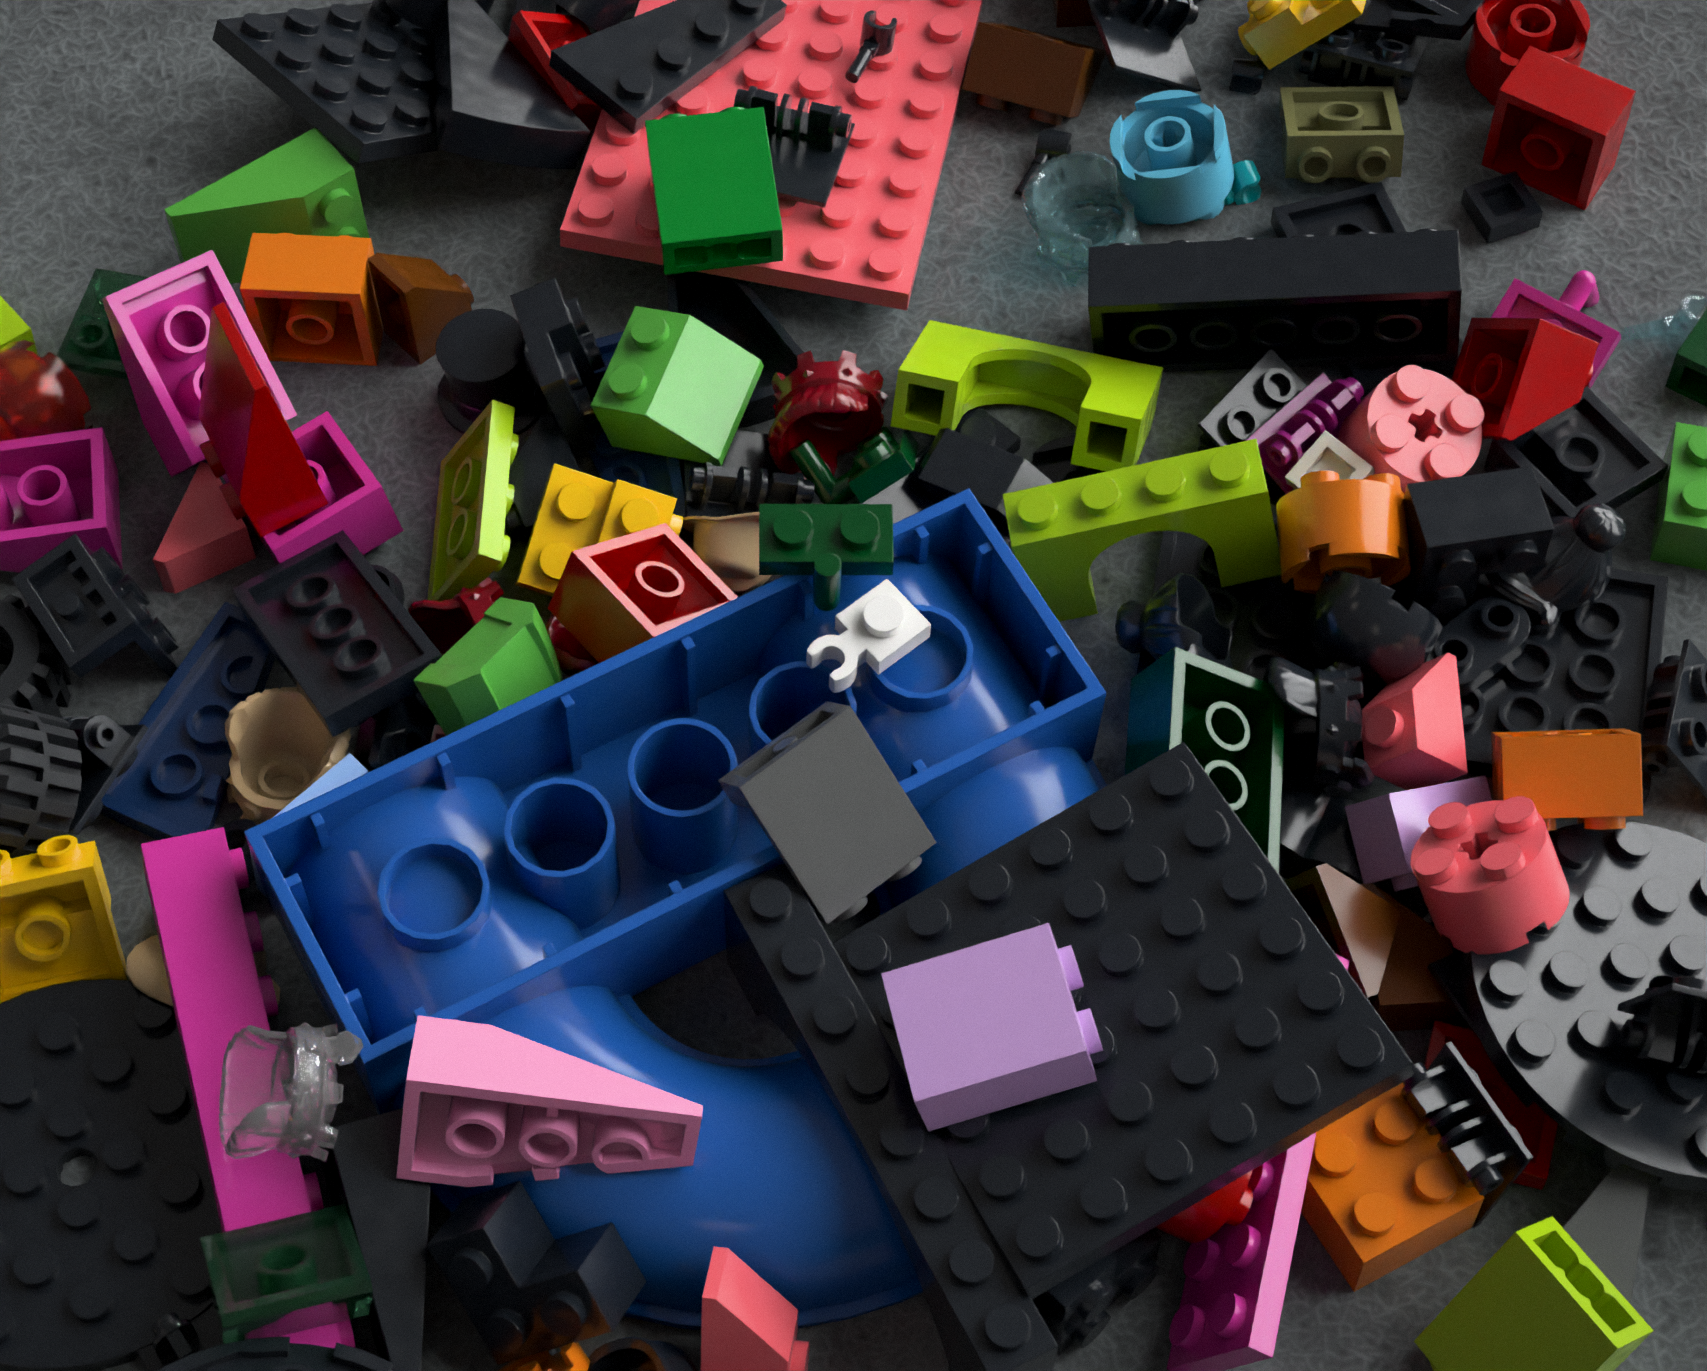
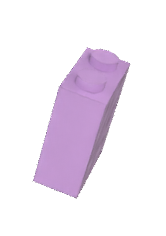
[881,923,1103,1132]

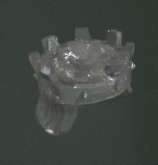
[219,1022,364,1162]

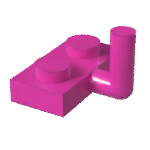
[1491,270,1621,389]

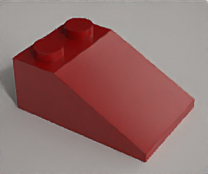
[198,302,329,538]

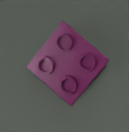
[1245,372,1364,494]

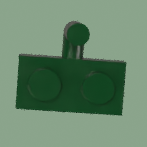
[788,426,918,504]
[759,504,894,611]

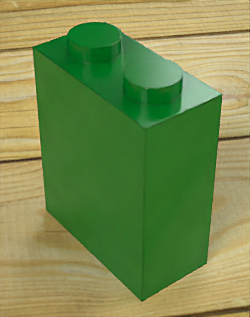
[645,107,783,275]

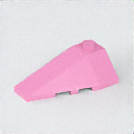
[396,1016,703,1187]

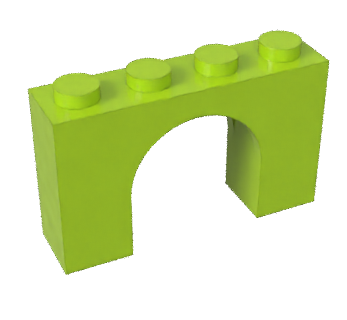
[890,320,1163,471]
[1003,439,1281,621]

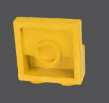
[1238,0,1366,70]
[515,463,683,597]
[0,835,127,1003]

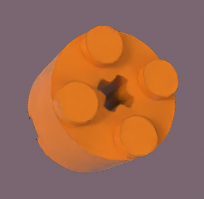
[1276,470,1411,594]

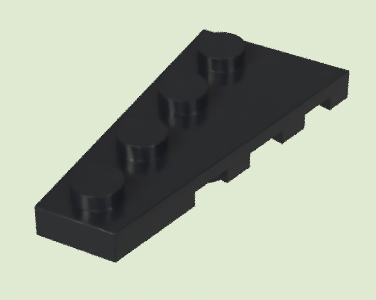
[549,0,787,134]

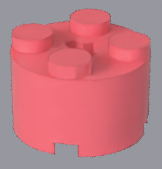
[1338,365,1484,495]
[1411,796,1570,955]

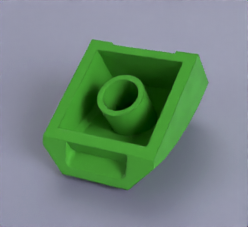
[413,597,562,735]

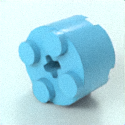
[1110,90,1234,225]

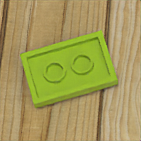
[427,400,519,601]

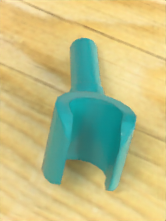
[1195,160,1262,221]

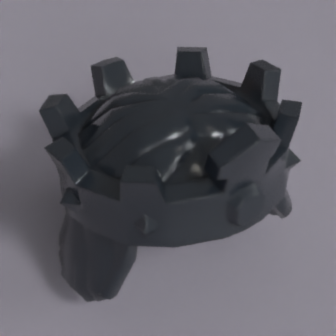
[1263,657,1375,792]

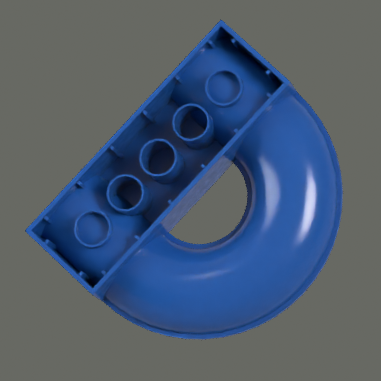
[244,488,1107,1330]

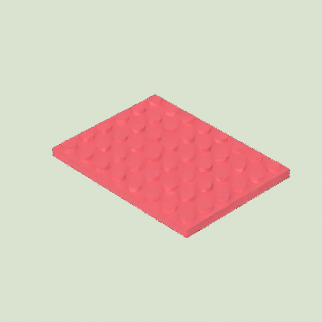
[560,0,983,310]

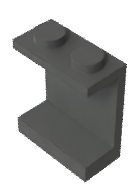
[718,701,937,924]

